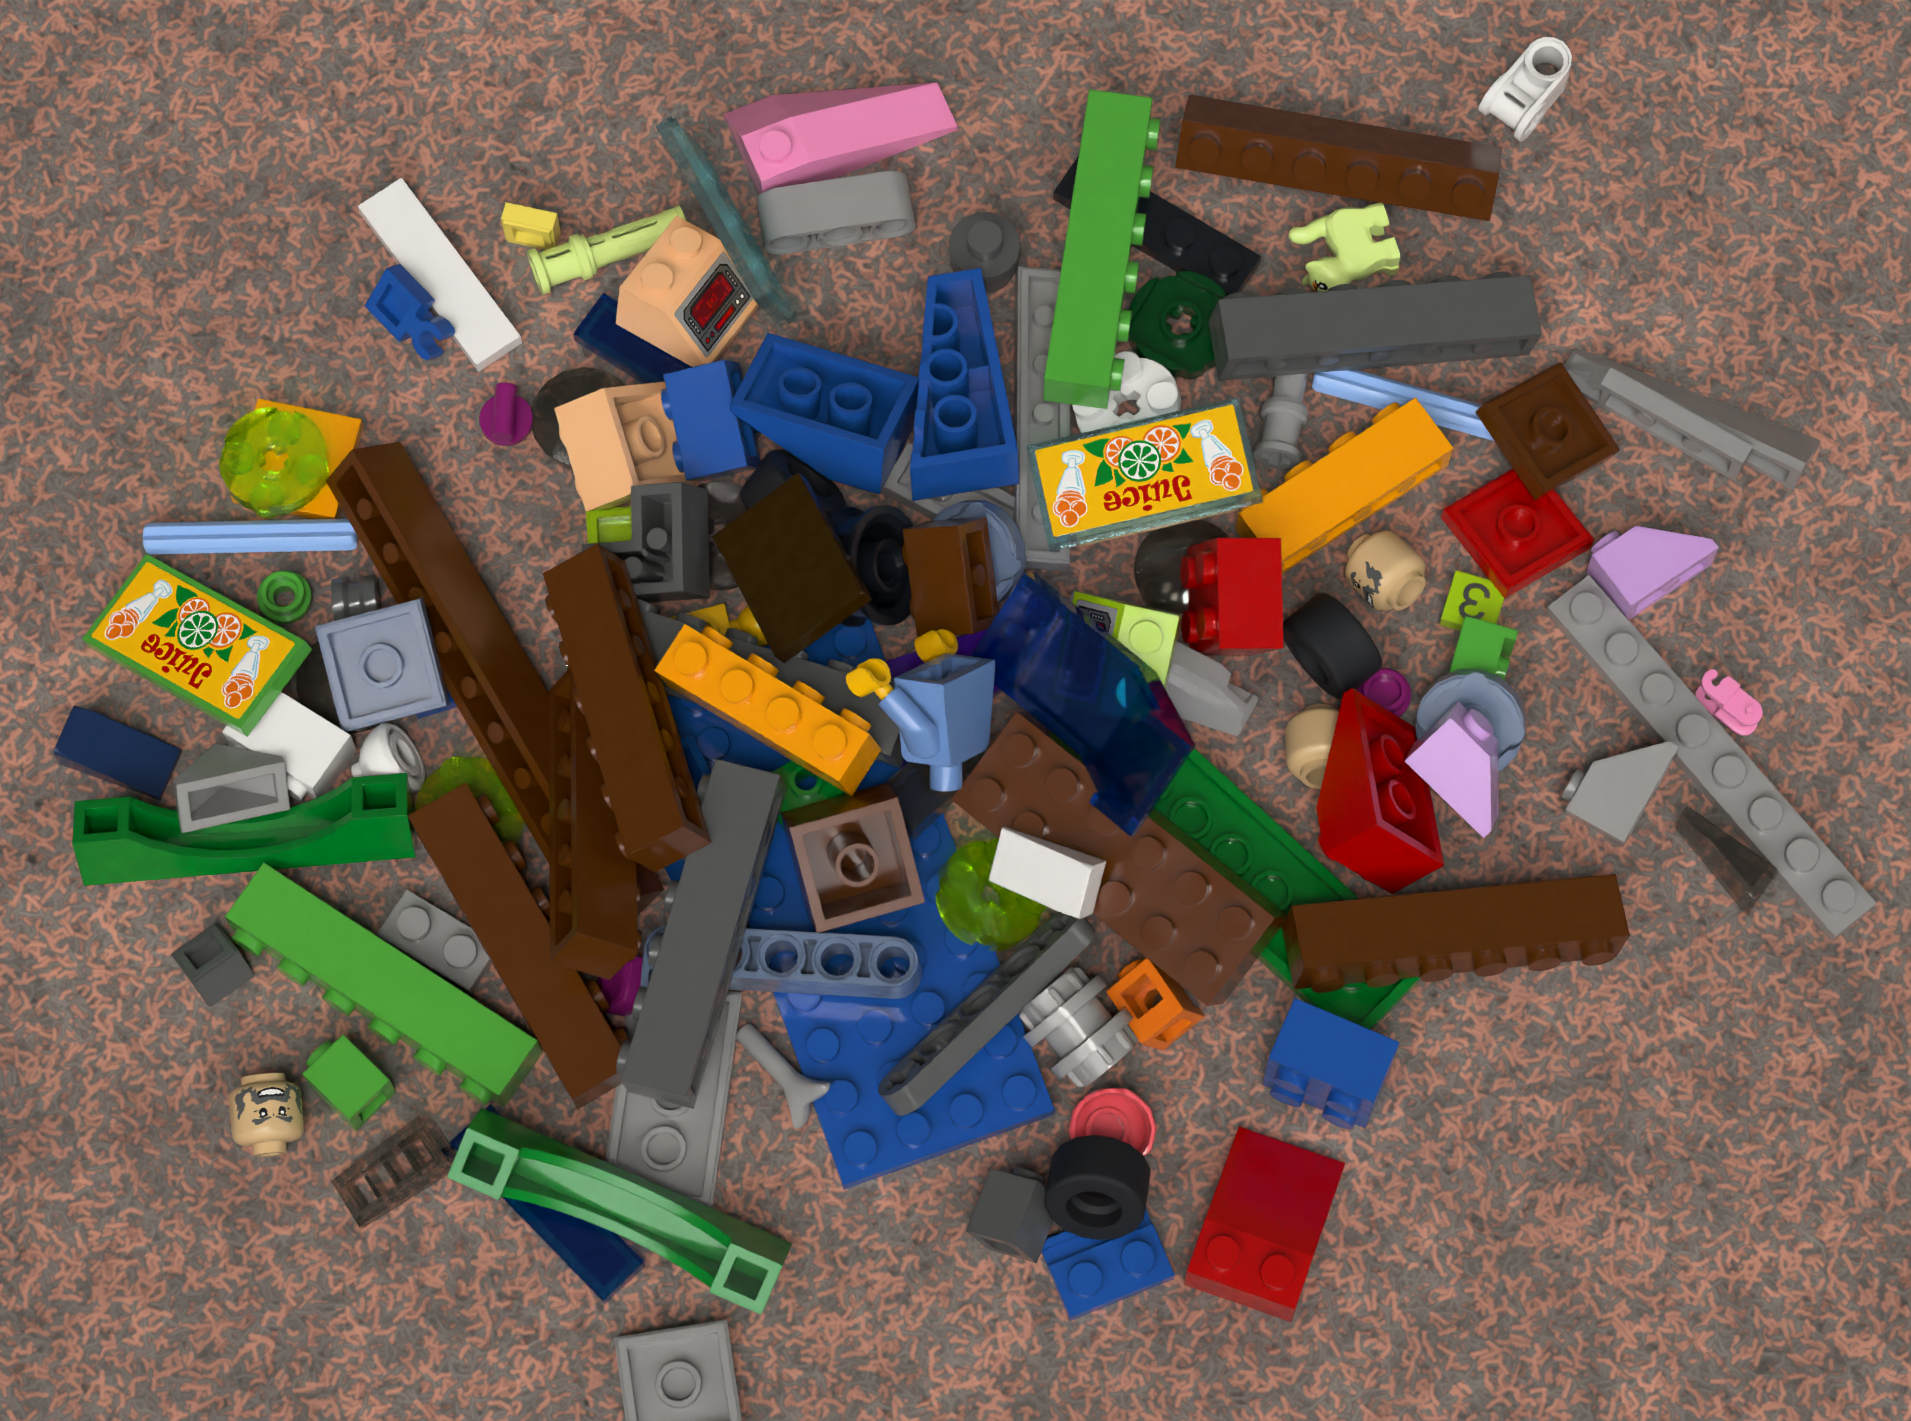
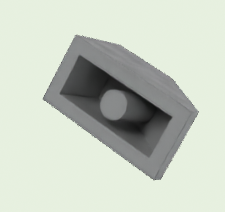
[1561,741,1679,847]

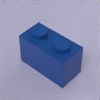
[661,360,761,482]

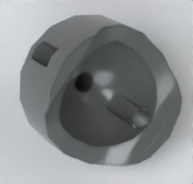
[949,212,1021,293]

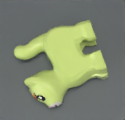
[1289,203,1400,292]

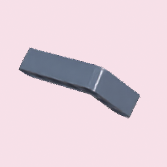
[637,925,922,1022]

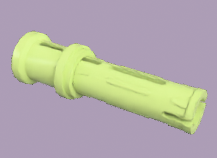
[527,205,686,295]

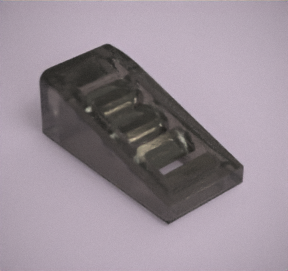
[331,1116,456,1228]

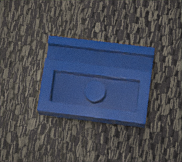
[1041,1209,1175,1321]

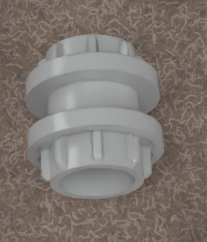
[1019,967,1137,1088]

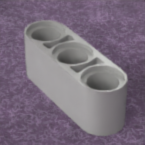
[756,171,916,255]

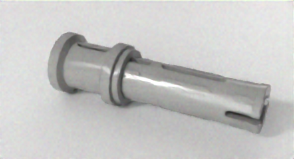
[1253,374,1309,469]

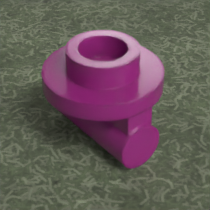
[479,382,533,446]

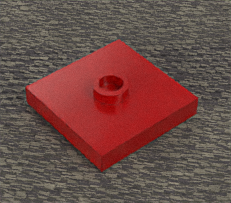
[1441,469,1594,599]

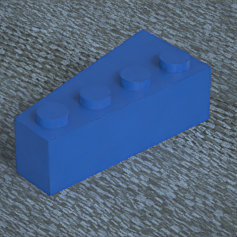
[910,268,1019,501]

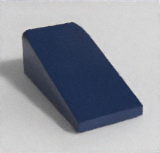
[54,705,182,801]

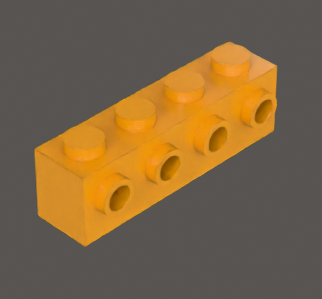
[1235,397,1454,574]
[654,624,882,796]

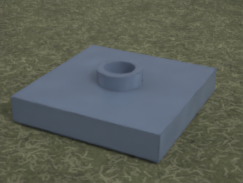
[315,599,450,732]

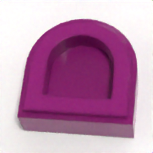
[597,956,643,1017]

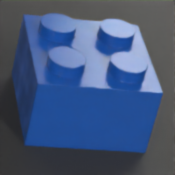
[1262,998,1400,1129]

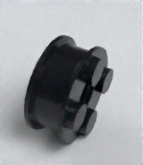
[828,505,913,627]

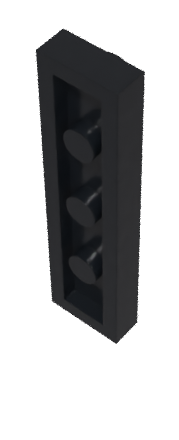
[1053,156,1261,296]

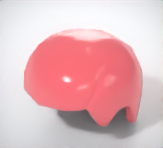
[1068,1087,1157,1157]

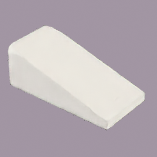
[989,827,1106,919]

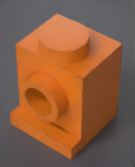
[1106,958,1205,1051]

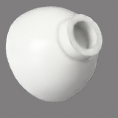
[351,722,425,793]

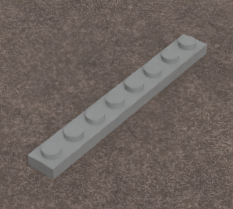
[1545,575,1877,941]

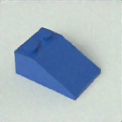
[729,333,919,495]

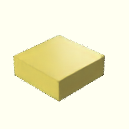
[501,202,561,250]

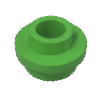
[257,570,312,624]

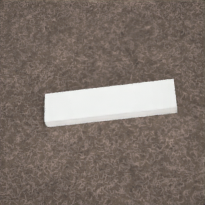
[358,178,522,372]

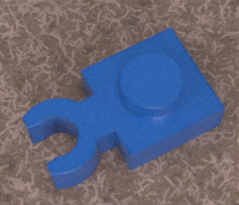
[364,264,455,361]

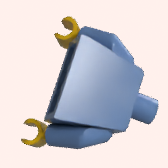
[846,629,995,791]

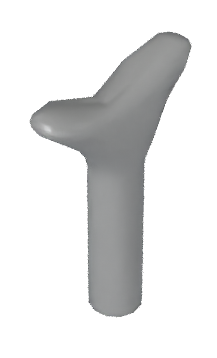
[736,1023,830,1129]

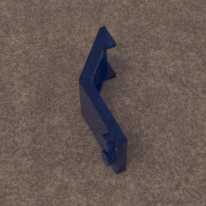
[971,572,1196,837]

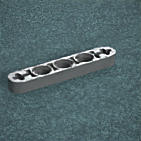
[878,912,1095,1116]

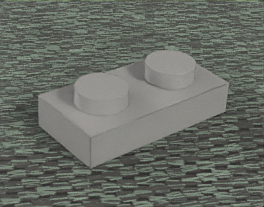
[376,889,492,995]

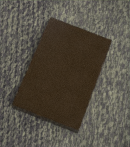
[712,472,872,664]

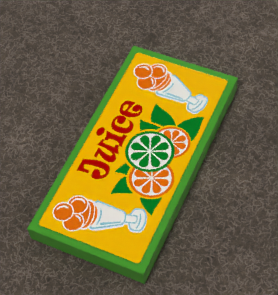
[82,554,312,737]

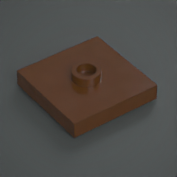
[1475,362,1620,501]

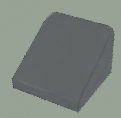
[171,922,254,1007]

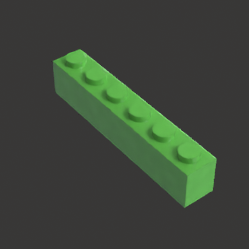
[1043,89,1161,409]
[225,863,542,1108]

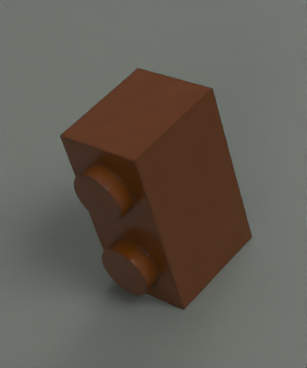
[902,517,1001,637]

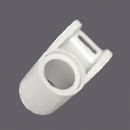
[1478,37,1572,142]

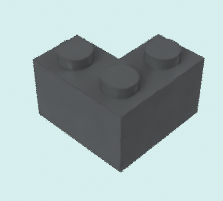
[582,482,710,603]

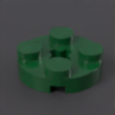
[1129,271,1227,380]

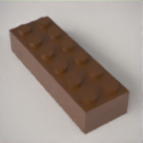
[951,711,1287,1007]

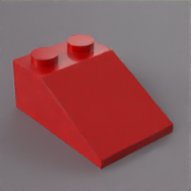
[1316,688,1444,894]
[1184,1127,1345,1322]

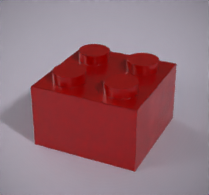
[1180,538,1284,656]

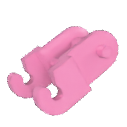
[1695,669,1763,736]

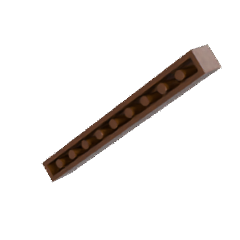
[326,442,664,916]

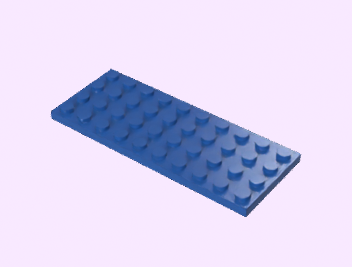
[667,618,1055,1190]

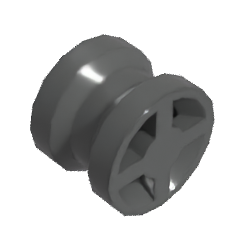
[331,575,381,621]

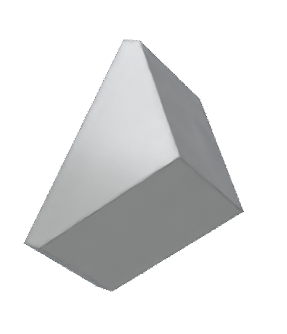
[173,743,290,833]

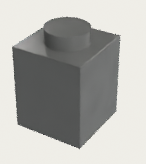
[966,1167,1053,1263]

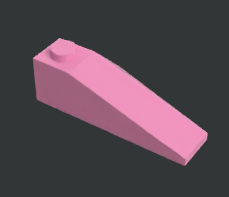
[724,82,958,195]

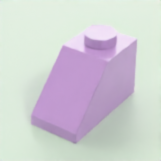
[1586,526,1719,620]
[1405,701,1499,838]

